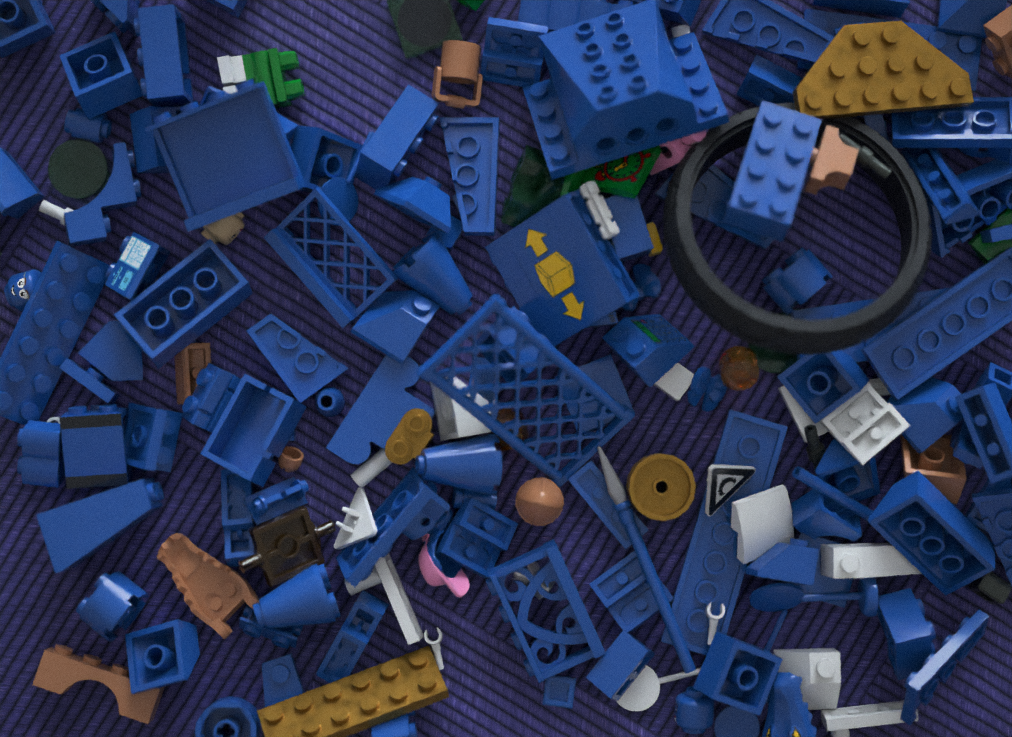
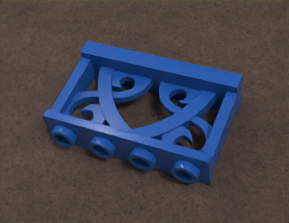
[486,539,606,683]

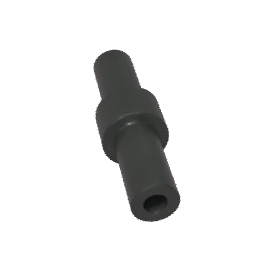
[840,133,892,180]
[804,425,825,470]

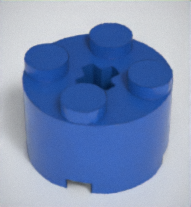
[761,247,833,316]
[76,571,149,642]
[195,696,261,737]

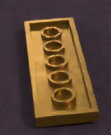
[257,646,449,737]

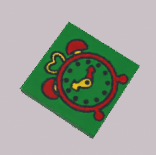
[580,145,662,199]

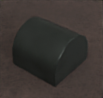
[969,572,1012,605]

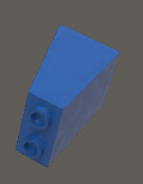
[36,478,165,574]

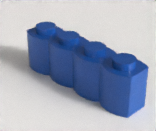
[518,0,636,33]

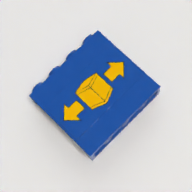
[485,189,640,347]

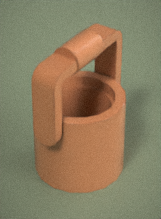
[432,40,483,109]

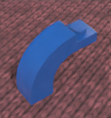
[950,362,1012,469]

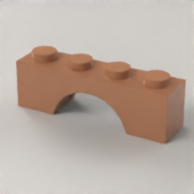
[32,644,165,724]

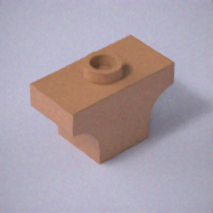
[804,125,859,195]

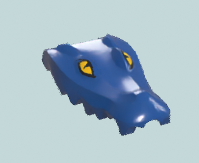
[762,672,817,737]

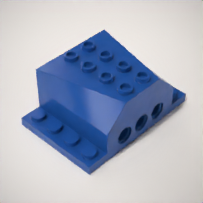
[523,0,729,180]

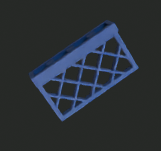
[263,187,399,328]

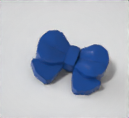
[621,264,661,311]
[687,366,728,412]

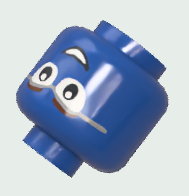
[4,269,41,312]

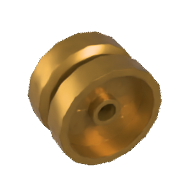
[626,453,696,521]

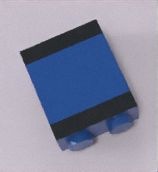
[59,404,133,489]

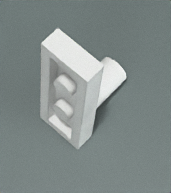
[345,553,424,645]
[821,701,918,737]

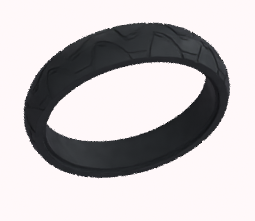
[663,103,932,355]

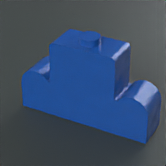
[326,355,436,464]

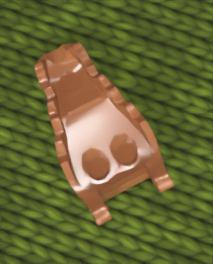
[157,533,259,639]

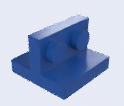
[123,402,183,472]

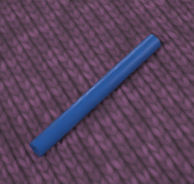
[792,466,873,521]

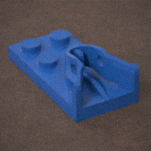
[891,97,1012,165]
[336,467,450,587]

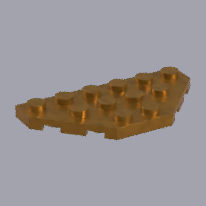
[793,21,974,119]

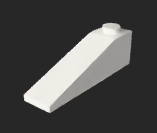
[821,543,922,579]

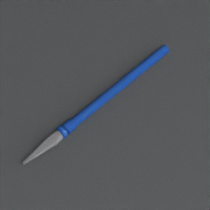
[597,446,696,674]

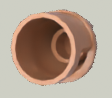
[515,477,564,526]

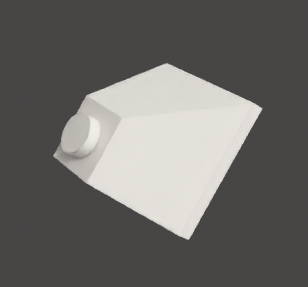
[430,377,492,441]
[773,648,841,710]

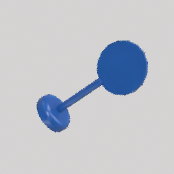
[749,577,879,617]

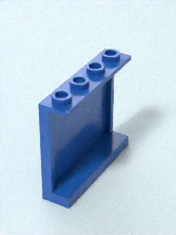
[145,79,306,232]

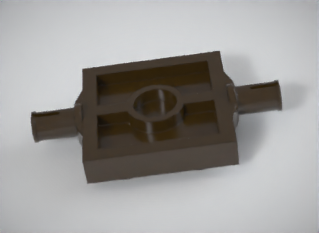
[238,506,336,587]

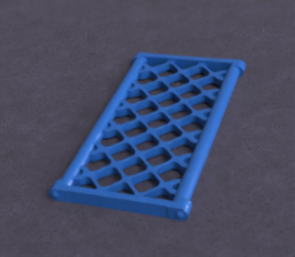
[417,294,635,488]

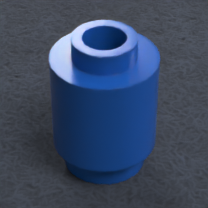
[64,108,112,143]

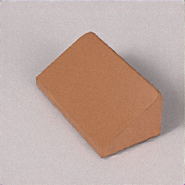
[174,343,211,405]

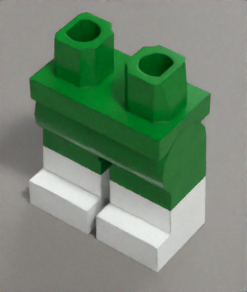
[217,48,305,109]

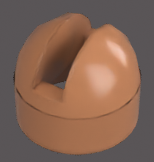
[278,446,304,473]

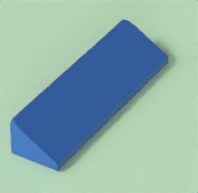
[901,148,980,225]

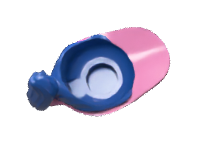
[418,509,470,598]

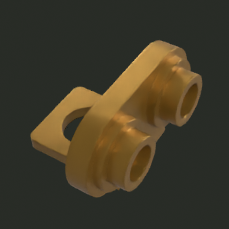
[385,408,435,465]

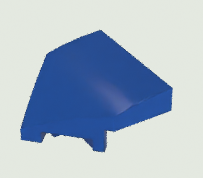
[77,321,143,382]

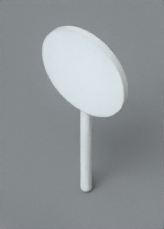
[617,665,701,711]

